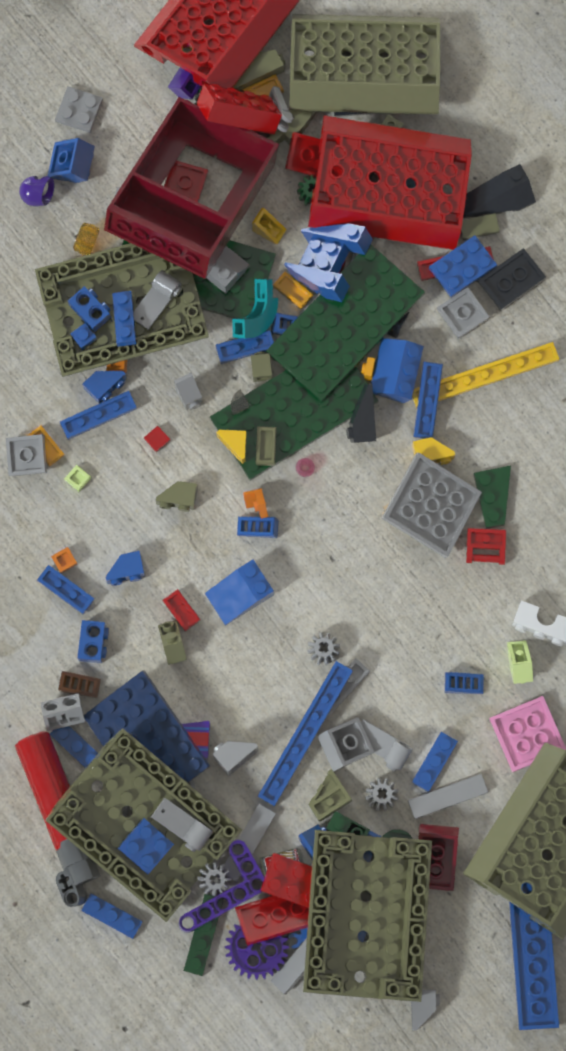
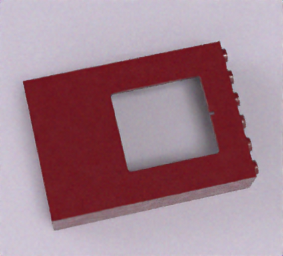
[104,97,279,279]

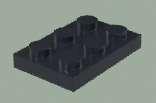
[478,248,546,311]

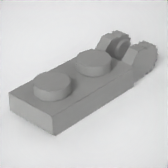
[269,86,294,132]

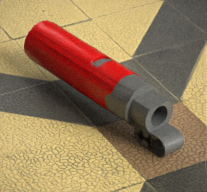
[14,731,101,907]

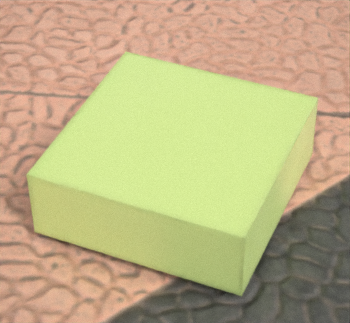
[64,465,91,492]

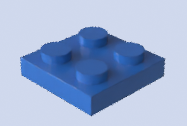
[118,818,174,874]

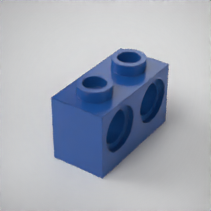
[68,286,111,332]
[77,620,109,663]

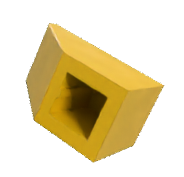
[412,437,455,465]

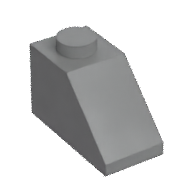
[174,373,203,410]
[411,990,440,1031]

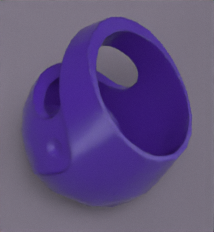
[19,176,55,207]

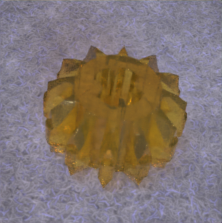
[73,223,100,255]

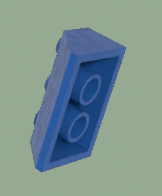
[371,338,424,403]

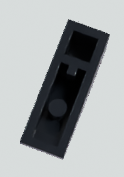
[346,384,376,443]

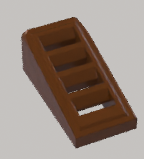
[58,671,101,698]

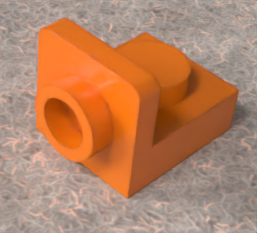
[243,488,268,519]

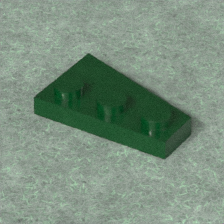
[473,465,511,529]

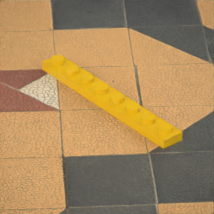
[412,342,559,409]

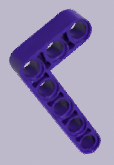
[179,840,264,933]

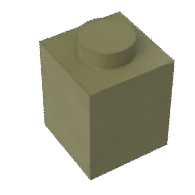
[251,352,272,382]

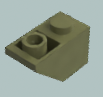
[156,481,197,512]
[158,620,187,665]

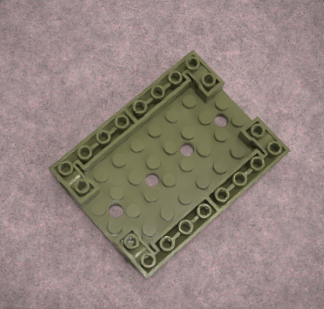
[289,14,440,114]
[35,243,209,377]
[45,728,242,922]
[463,742,566,940]
[303,830,432,1002]

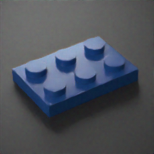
[429,236,497,298]

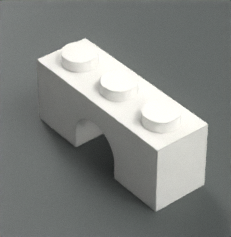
[512,600,566,647]

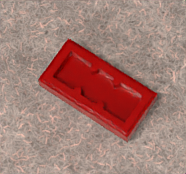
[162,589,201,632]

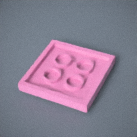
[489,696,566,773]

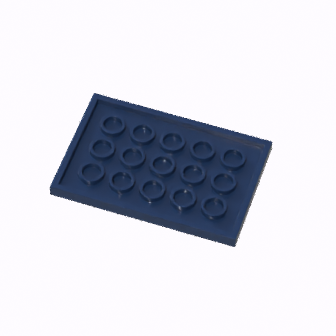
[84,670,210,783]

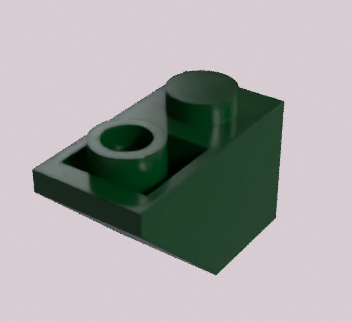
[326,811,370,836]

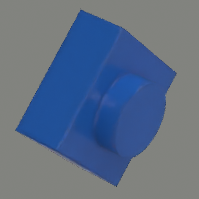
[70,323,97,350]

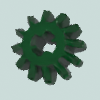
[297,175,316,206]

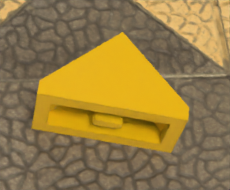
[252,207,287,244]
[216,430,247,464]

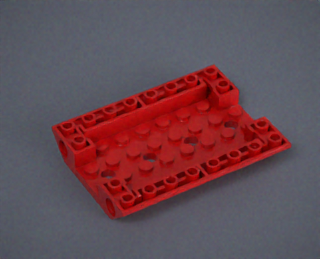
[134,0,300,89]
[308,115,472,250]

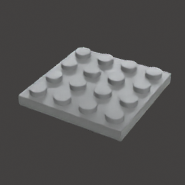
[381,452,482,558]

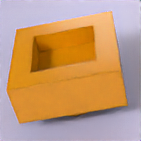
[361,357,375,381]

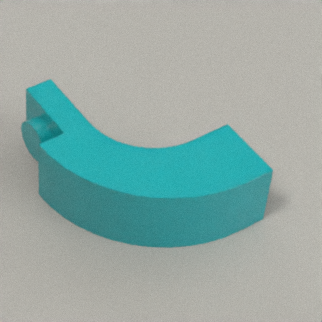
[232,279,279,339]

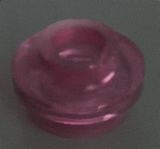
[296,458,315,477]

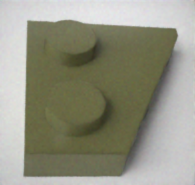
[308,769,352,822]

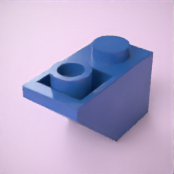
[82,371,127,404]
[105,551,145,586]

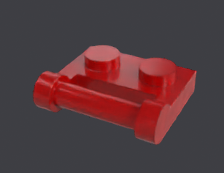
[466,528,506,565]

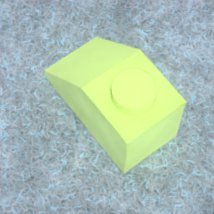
[507,640,533,684]

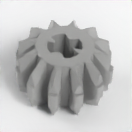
[307,632,340,665]
[366,778,399,811]
[197,862,231,896]

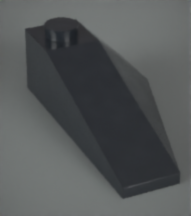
[463,164,536,218]

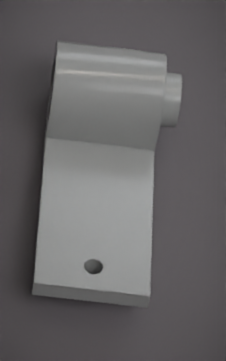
[134,270,182,330]
[361,719,413,771]
[151,797,213,852]

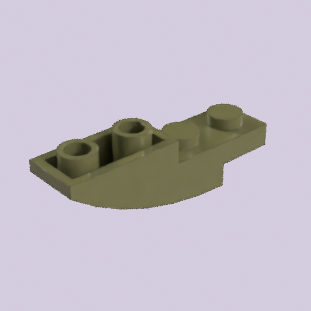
[266,111,317,146]

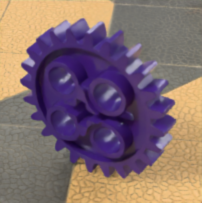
[225,924,289,981]

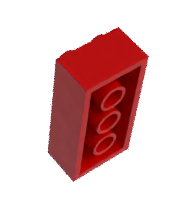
[197,84,282,134]

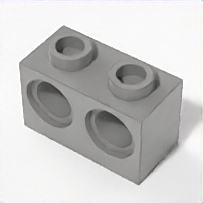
[41,693,85,731]

